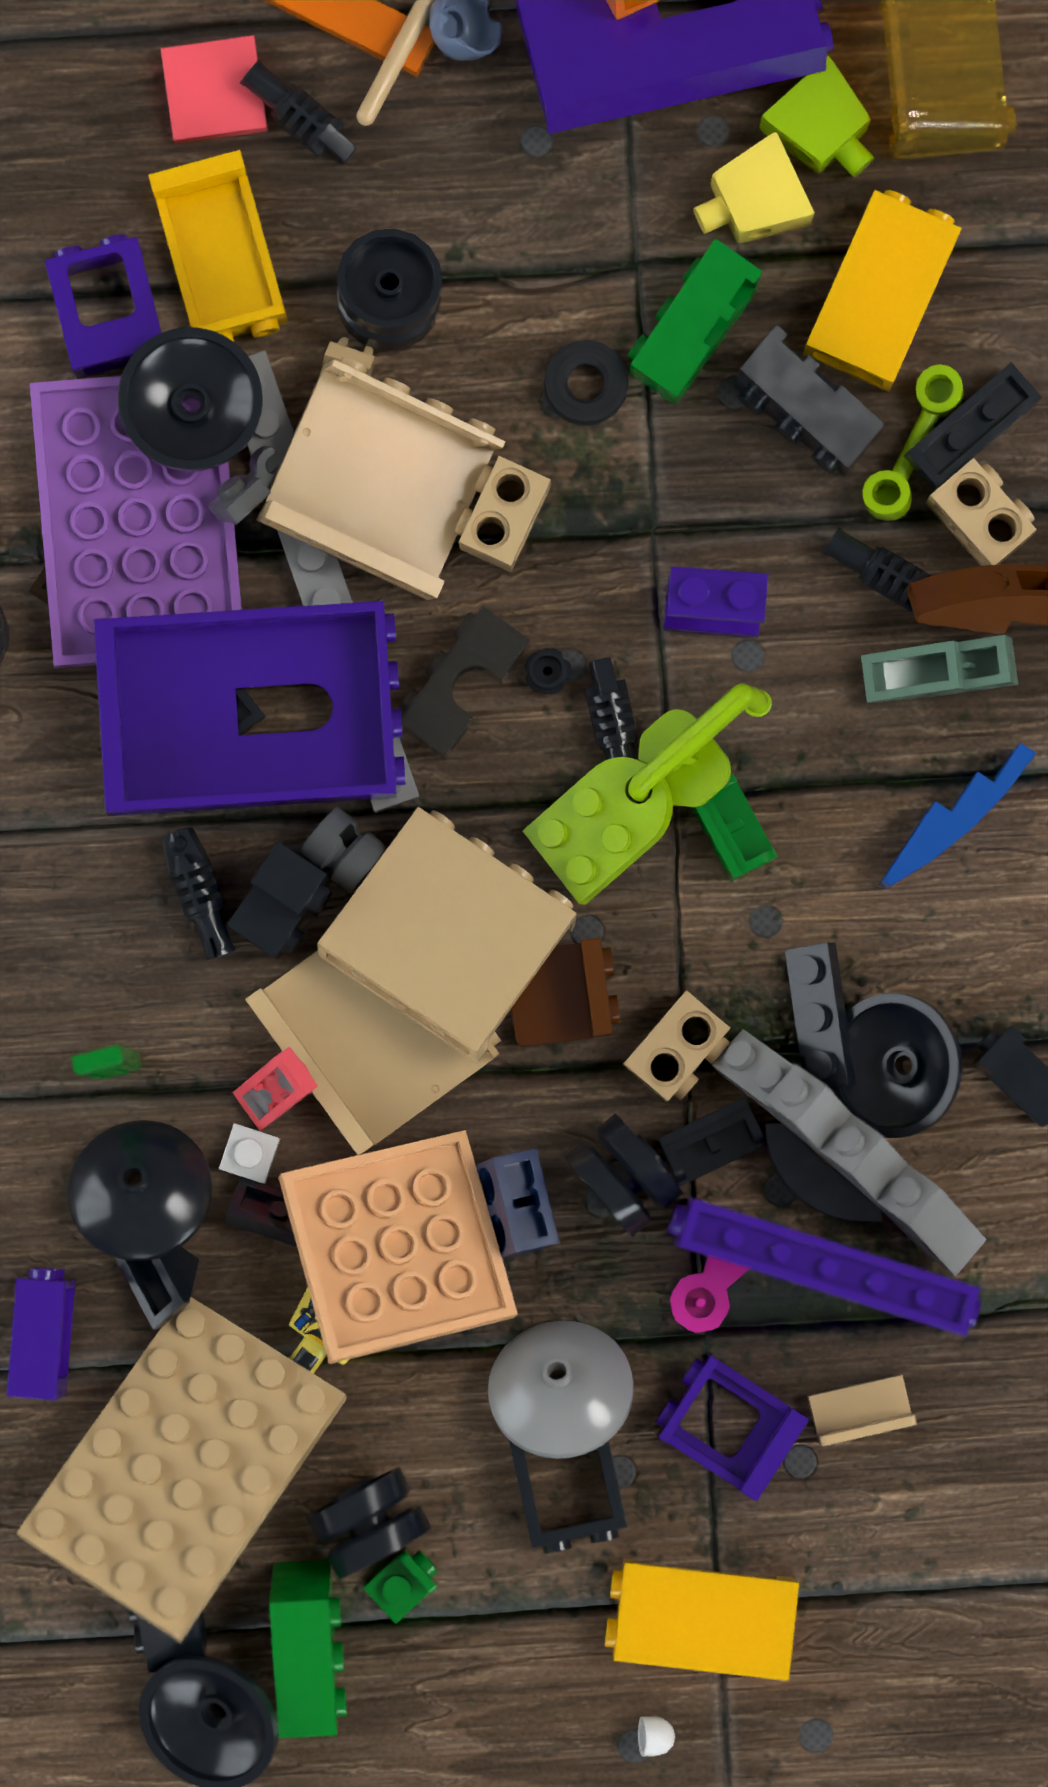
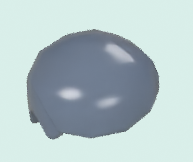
[429,0,503,61]

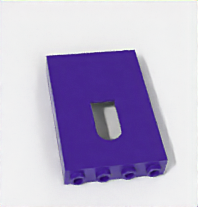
[514,0,833,134]
[94,601,406,816]

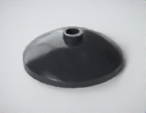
[118,327,263,471]
[830,993,962,1138]
[68,1120,212,1261]
[139,1655,278,1787]

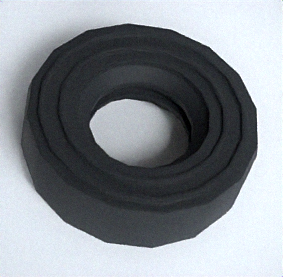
[543,339,629,426]

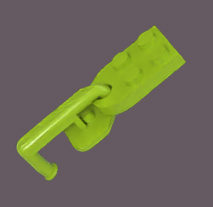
[523,683,772,905]

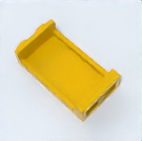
[148,150,288,342]
[803,190,962,392]
[605,1559,799,1681]

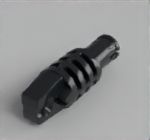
[240,60,356,165]
[823,527,933,612]
[584,657,638,760]
[162,827,236,961]

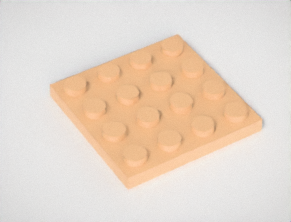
[279,1130,518,1364]

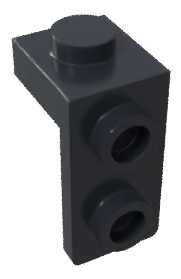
[972,1026,1048,1127]

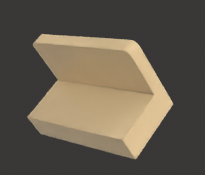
[807,1374,917,1446]

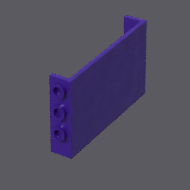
[666,1198,981,1336]

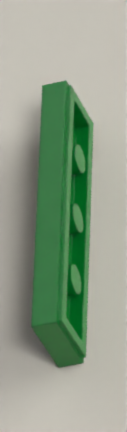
[71,1045,142,1081]

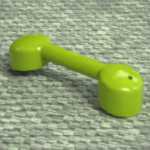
[862,364,964,521]

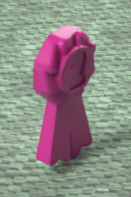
[670,1256,749,1333]

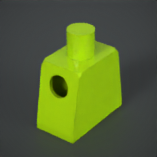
[759,56,875,177]

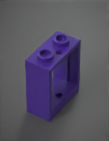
[6,1267,76,1400]

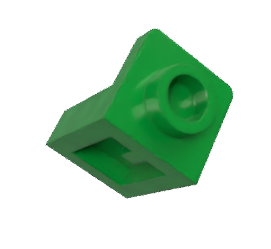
[363,1547,439,1624]

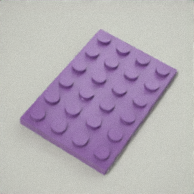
[29,376,242,669]

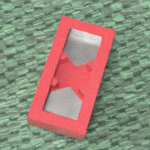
[232,1047,318,1131]

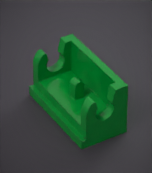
[691,773,778,882]

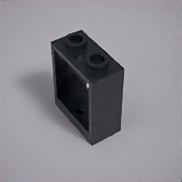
[509,1440,627,1554]

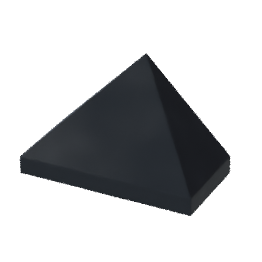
[115,1247,199,1330]

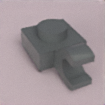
[208,446,280,524]

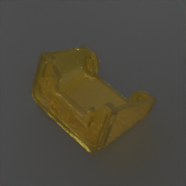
[879,0,1016,160]

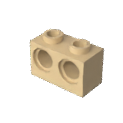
[454,456,551,573]
[926,458,1037,566]
[623,990,730,1102]

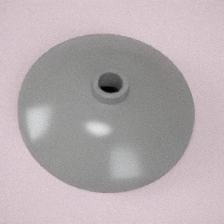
[488,1321,634,1458]

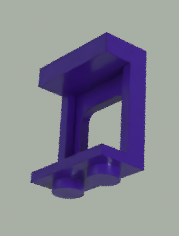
[44,234,162,379]
[663,566,768,638]
[655,1354,809,1502]

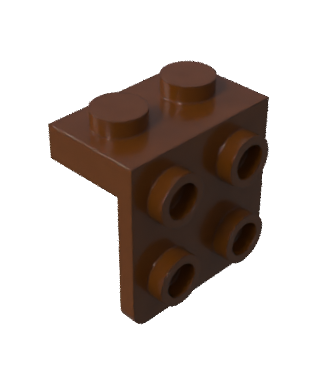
[511,937,621,1047]

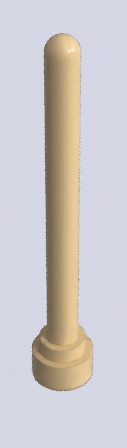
[357,0,435,126]

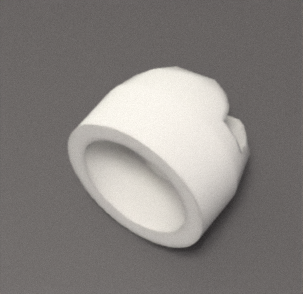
[638,1716,675,1756]

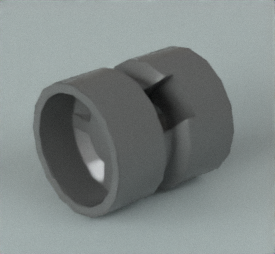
[299,806,388,896]

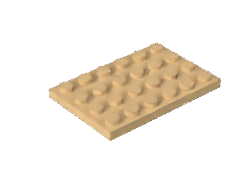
[17,1297,346,1643]

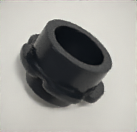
[525,648,571,695]

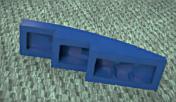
[879,743,1036,889]

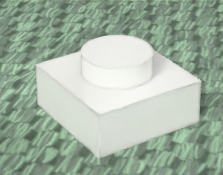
[219,1123,281,1184]

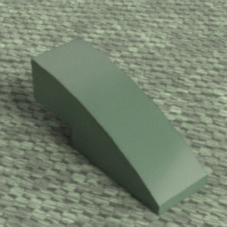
[861,635,1018,703]

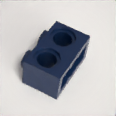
[476,1149,559,1259]

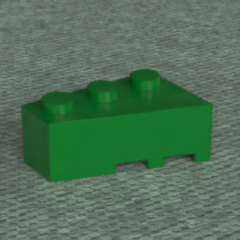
[628,238,763,406]
[269,1560,347,1738]

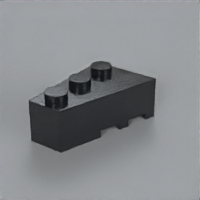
[735,324,885,477]

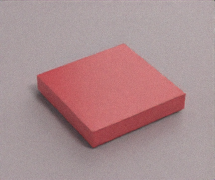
[161,35,268,145]

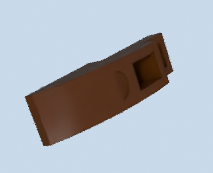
[907,564,1048,635]

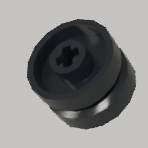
[337,228,442,351]
[564,1113,684,1237]
[306,1466,432,1579]

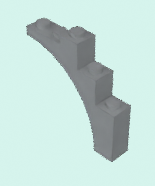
[712,1029,986,1276]

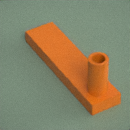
[262,0,435,77]

